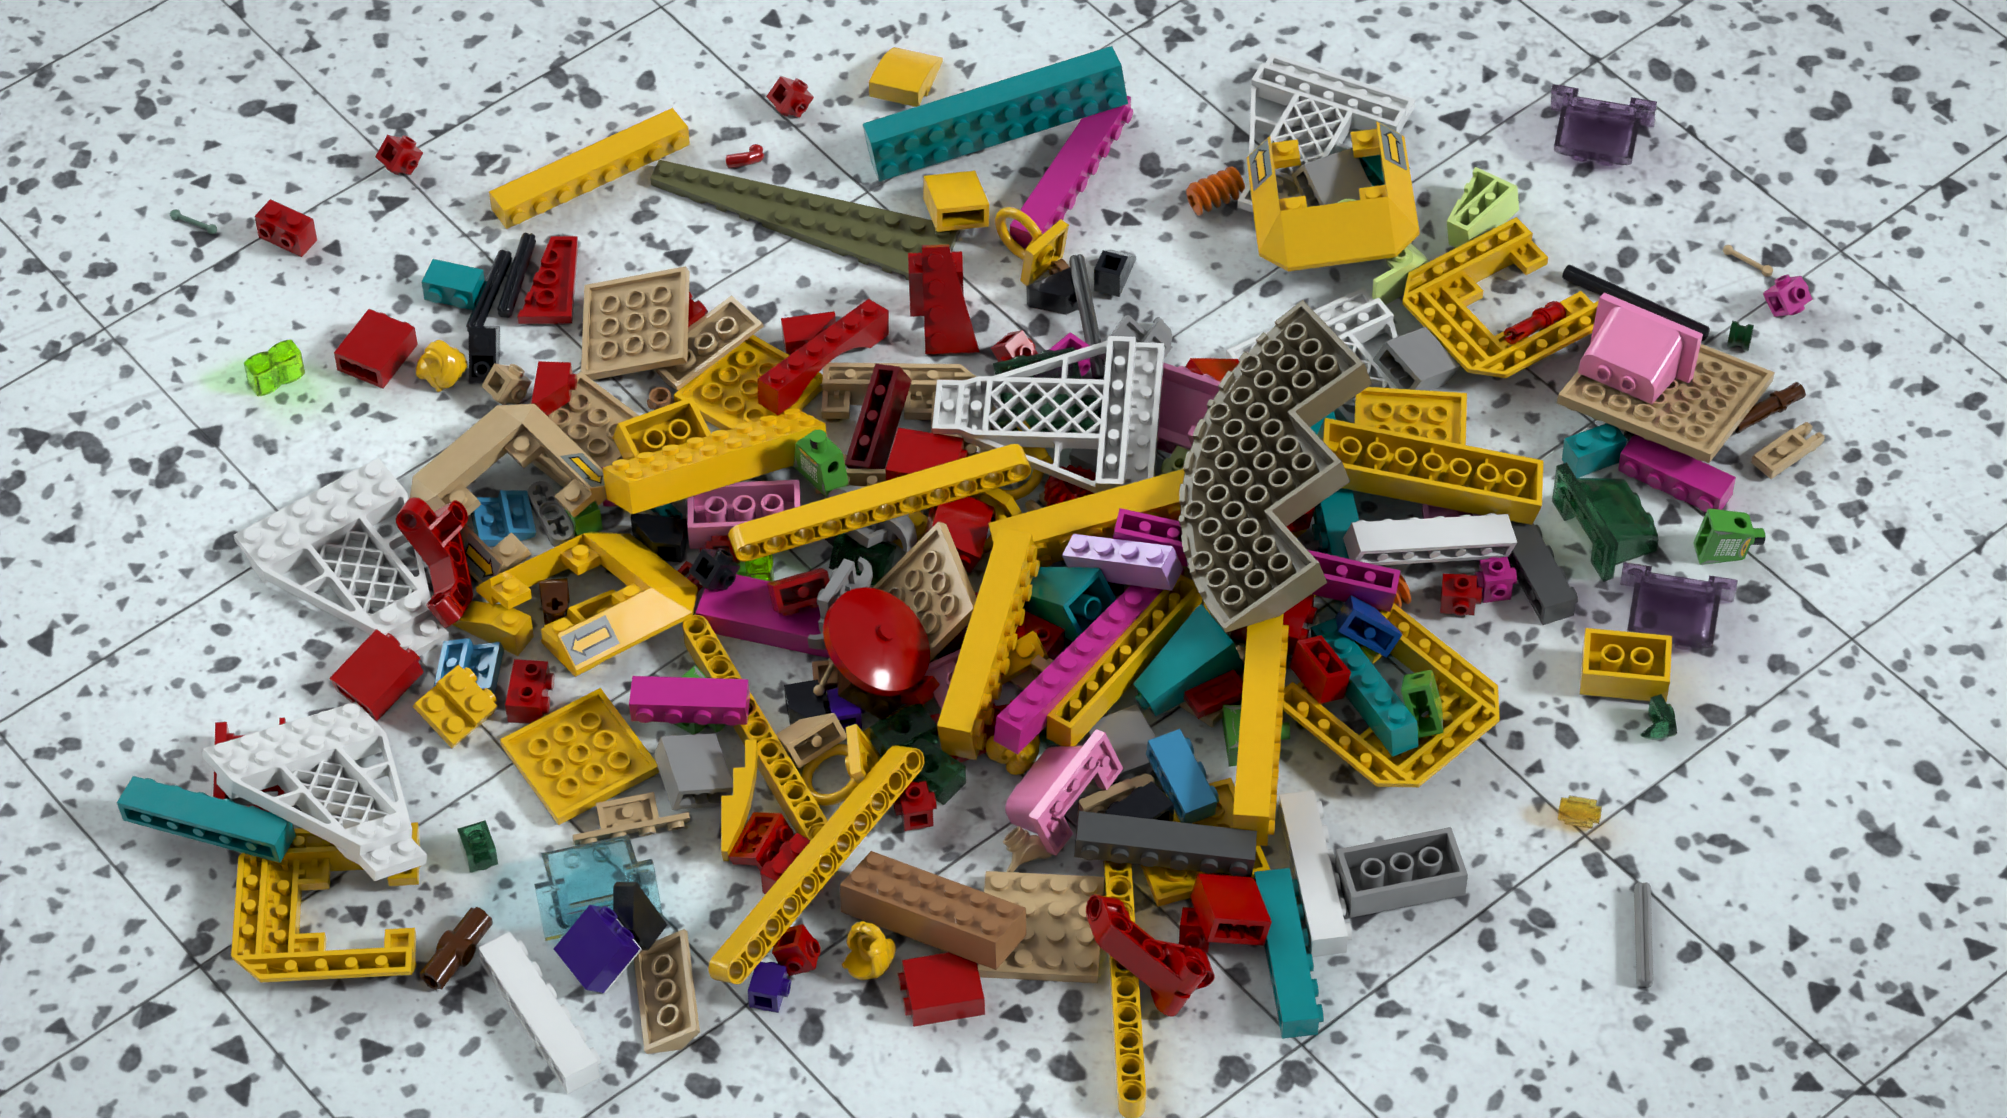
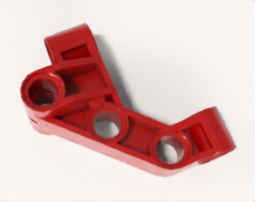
[396,497,473,628]
[1086,894,1215,1016]

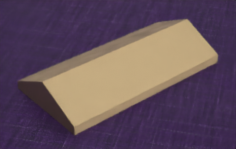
[654,295,764,390]
[634,929,700,1054]

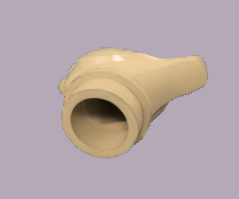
[1003,826,1053,872]

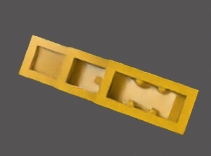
[721,740,758,861]

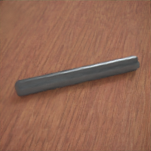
[1069,254,1105,379]

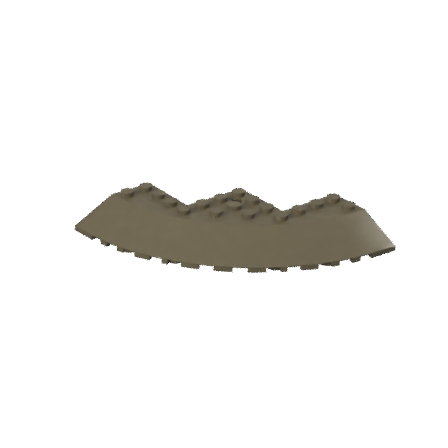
[1179,300,1372,633]

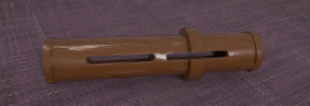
[1735,382,1806,434]

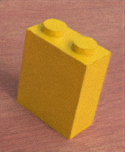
[923,171,989,232]

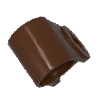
[539,578,570,625]

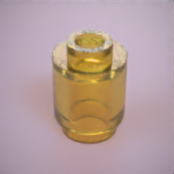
[1558,795,1602,829]

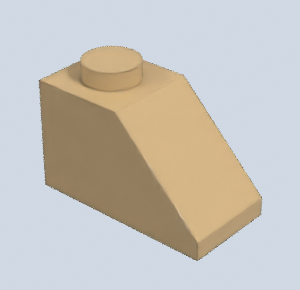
[776,713,847,768]

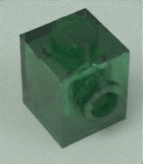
[457,820,498,873]

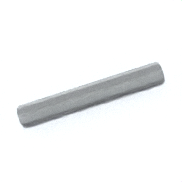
[1634,882,1653,988]

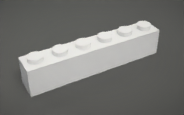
[1343,513,1517,565]
[1278,790,1352,957]
[478,932,601,1094]

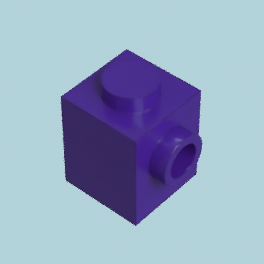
[827,688,866,733]
[748,962,791,1013]

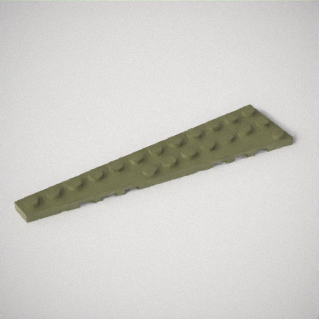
[650,160,960,280]

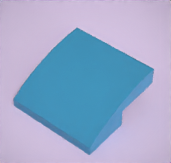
[471,490,536,547]
[433,638,504,694]

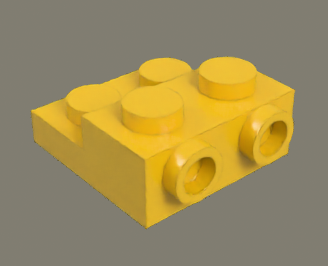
[413,664,498,748]

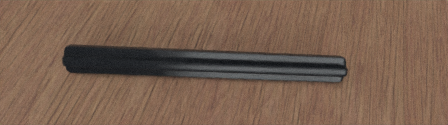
[1562,265,1710,341]

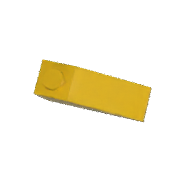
[452,601,534,656]

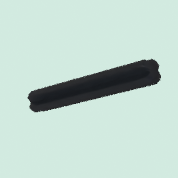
[497,232,536,318]
[466,250,512,332]

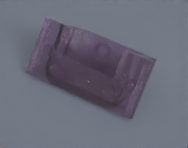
[1551,84,1657,166]
[1620,562,1738,650]

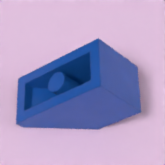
[1335,594,1402,658]

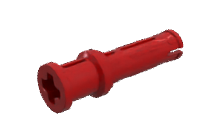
[1504,301,1566,344]

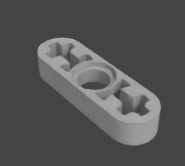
[528,481,575,547]

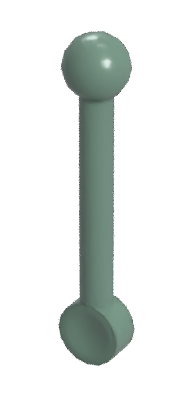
[170,209,217,234]

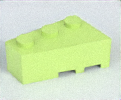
[1447,167,1519,248]

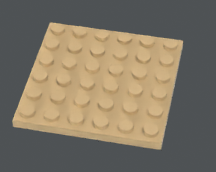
[1557,344,1775,463]

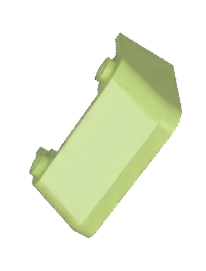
[1337,199,1430,305]

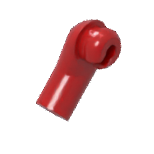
[726,144,764,168]

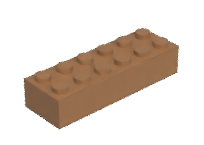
[840,851,1026,970]

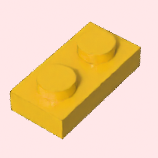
[1000,631,1049,685]

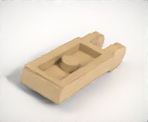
[1751,422,1825,479]
[1078,773,1155,815]

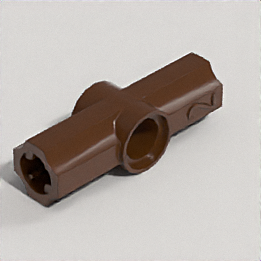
[419,907,493,990]

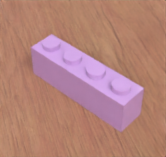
[1062,534,1183,590]

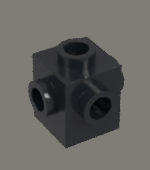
[689,548,741,591]

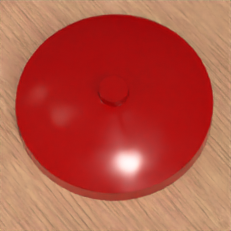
[823,587,930,696]

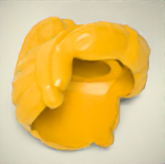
[416,340,468,392]
[985,734,1040,775]
[842,921,896,980]

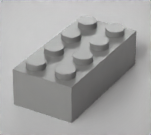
[1335,827,1468,918]

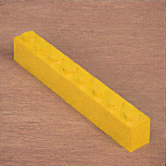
[489,108,690,229]
[1047,574,1202,746]

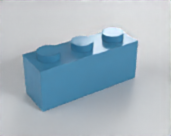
[1146,729,1219,824]

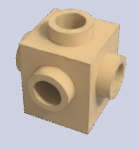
[482,363,532,405]

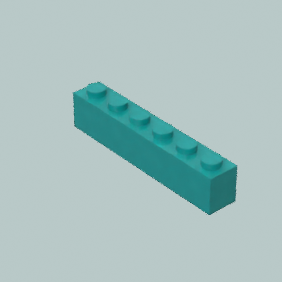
[1310,618,1418,757]
[117,776,296,863]
[1254,868,1324,1039]

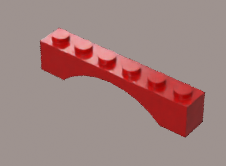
[757,299,889,415]

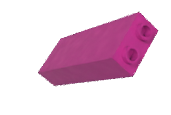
[695,574,830,658]

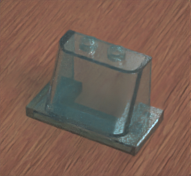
[534,835,663,941]

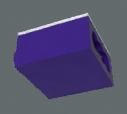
[553,905,642,993]

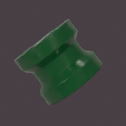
[1727,321,1754,351]

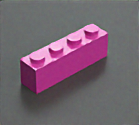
[1618,434,1736,512]
[629,676,750,726]

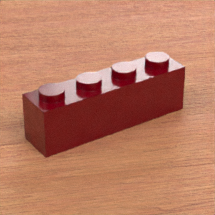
[845,363,912,469]

